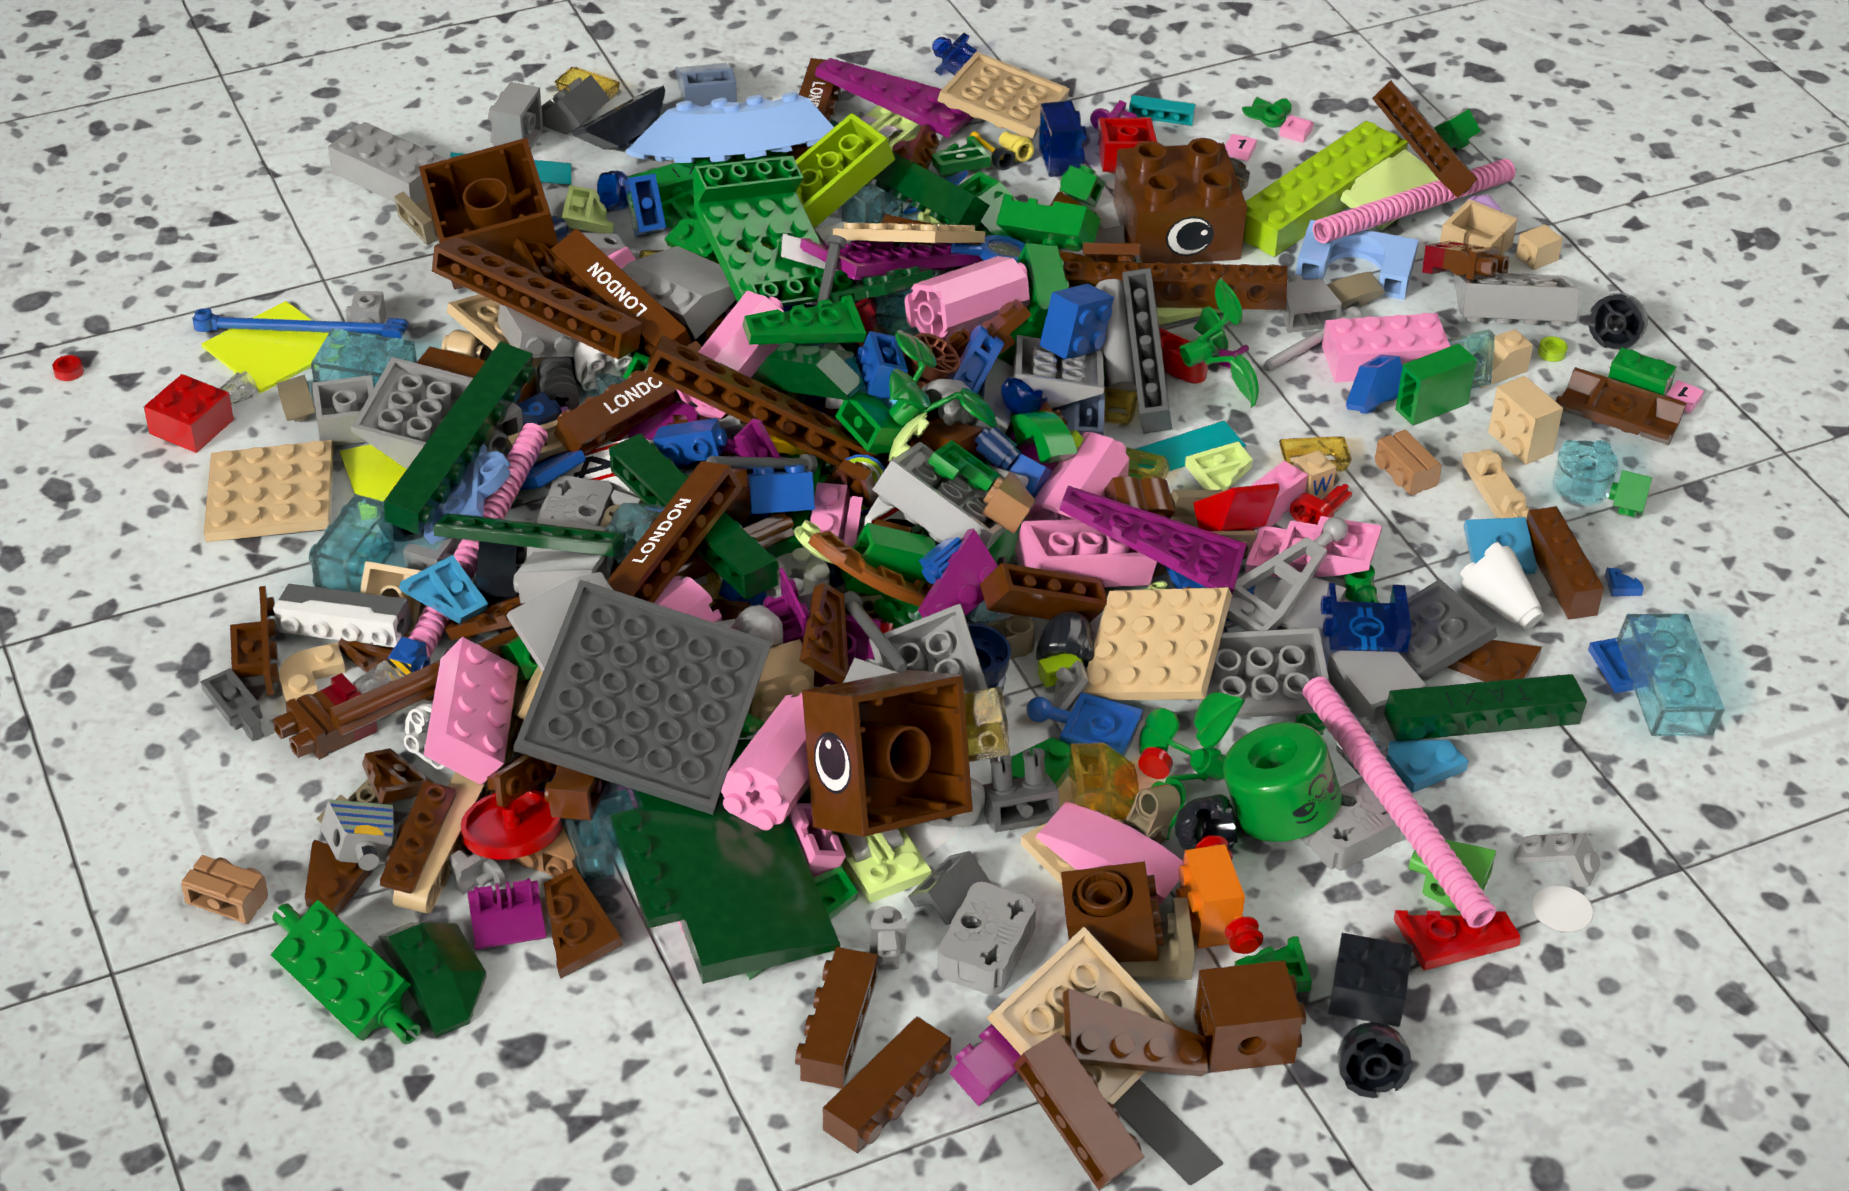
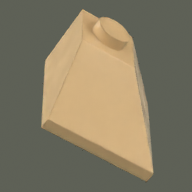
[1463,329,1533,388]
[360,561,426,634]

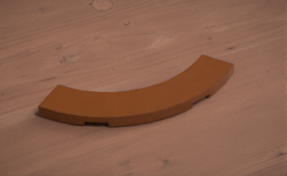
[808,531,934,606]

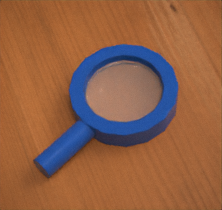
[951,235,1025,262]

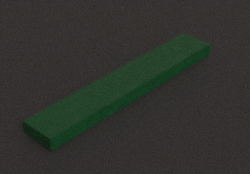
[433,513,625,557]

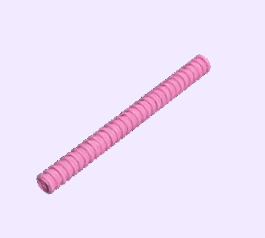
[1313,158,1515,244]
[408,423,548,658]
[1302,676,1496,928]

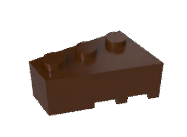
[508,237,589,298]

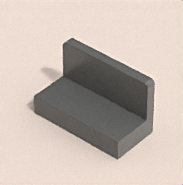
[908,851,991,925]

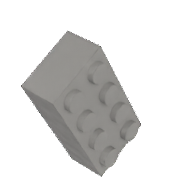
[328,122,445,203]

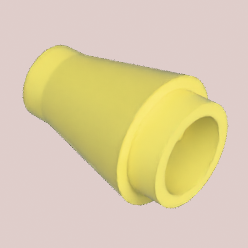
[999,131,1034,162]

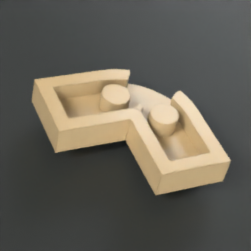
[279,642,345,702]

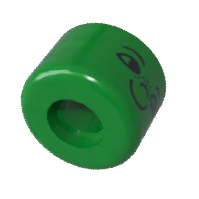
[1223,722,1342,842]

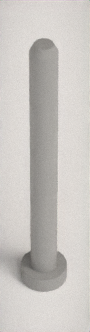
[1264,307,1362,371]

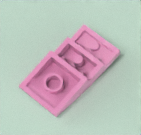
[1245,516,1382,577]
[1036,801,1183,906]

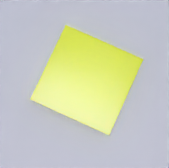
[201,301,346,393]
[339,444,407,521]

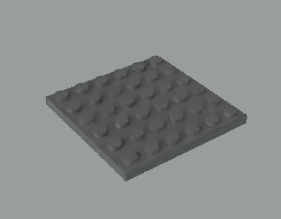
[514,579,772,815]

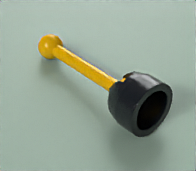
[970,131,1015,170]

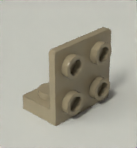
[1119,898,1195,981]

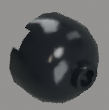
[1589,293,1648,350]
[1337,1022,1413,1098]

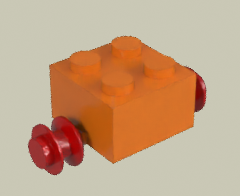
[1176,835,1264,954]

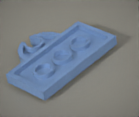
[424,443,511,544]

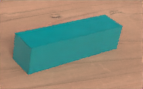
[1129,95,1196,126]

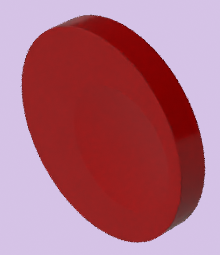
[461,789,563,860]

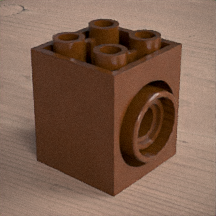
[1061,861,1164,963]
[1193,960,1306,1073]

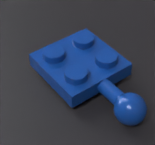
[1026,692,1143,763]

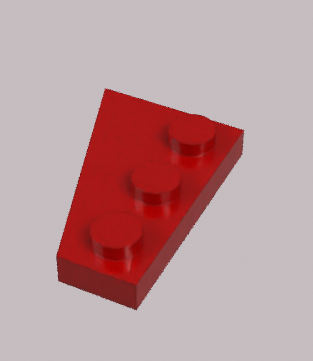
[1393,910,1521,971]

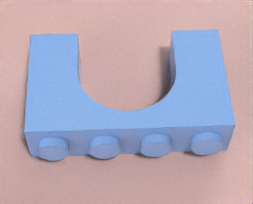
[1296,220,1419,300]

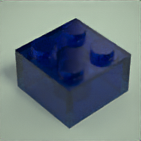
[1038,101,1087,177]

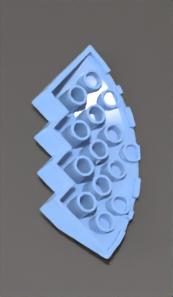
[626,92,834,163]

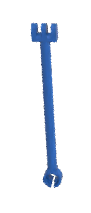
[192,308,409,341]

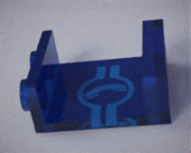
[1320,583,1412,652]

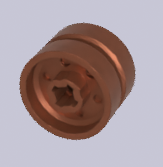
[903,333,960,389]

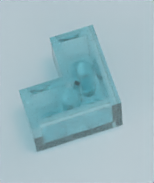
[842,182,903,223]
[562,789,634,881]

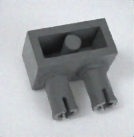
[983,748,1060,833]

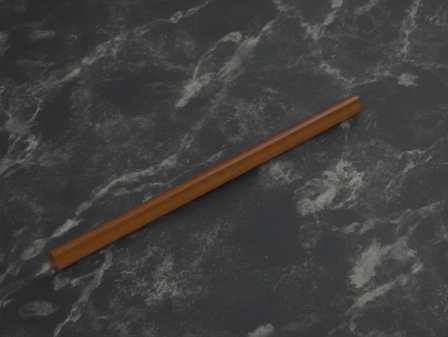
[329,512,795,736]

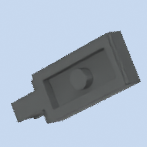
[200,668,264,741]

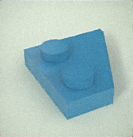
[399,555,488,624]
[1377,740,1469,793]

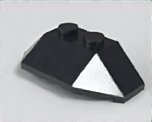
[572,85,666,151]

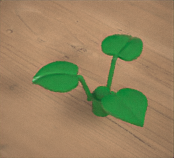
[1180,278,1259,407]
[889,330,998,428]
[1139,692,1245,840]

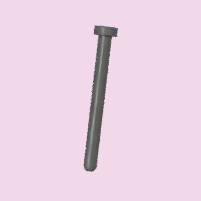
[807,235,847,347]
[706,454,818,474]
[844,591,907,672]

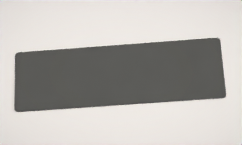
[1113,1079,1223,1185]

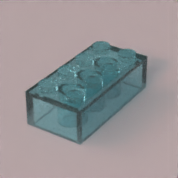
[1617,614,1725,736]

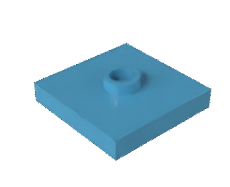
[1463,517,1537,574]

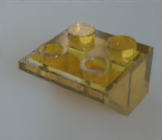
[964,687,1010,762]
[1069,743,1140,819]

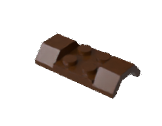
[1556,367,1686,445]

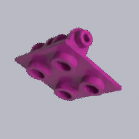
[763,567,809,644]
[467,878,546,949]

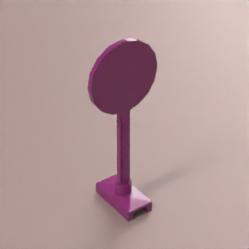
[627,403,782,473]

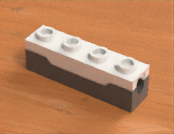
[273,584,412,647]

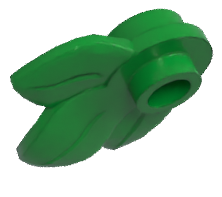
[1242,97,1292,128]

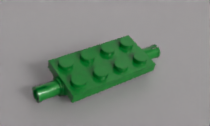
[270,899,421,1045]

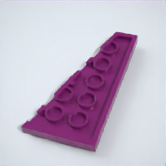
[815,58,974,138]
[800,238,981,280]
[1059,485,1246,594]

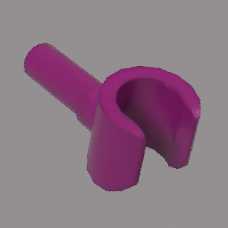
[1217,345,1249,369]

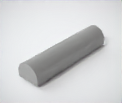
[1096,279,1136,393]

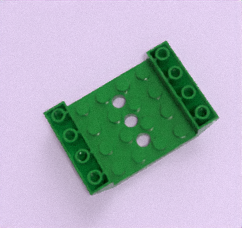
[693,156,856,306]

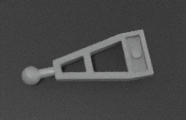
[1227,517,1348,631]

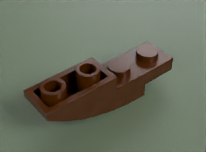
[947,299,1032,359]

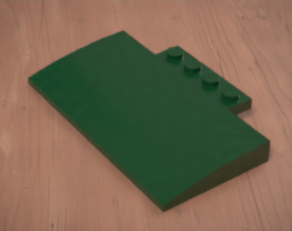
[610,739,840,984]

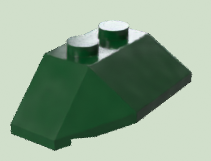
[751,343,864,400]
[378,922,487,1038]

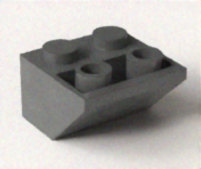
[542,75,610,135]

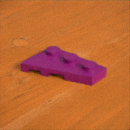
[918,528,998,618]

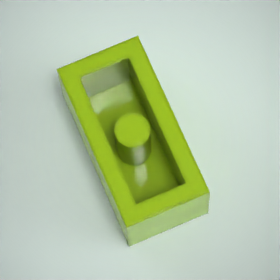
[1037,653,1083,688]

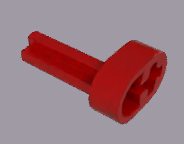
[1290,484,1352,525]

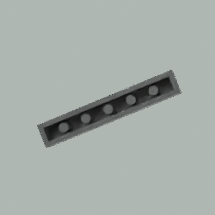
[1122,268,1172,434]

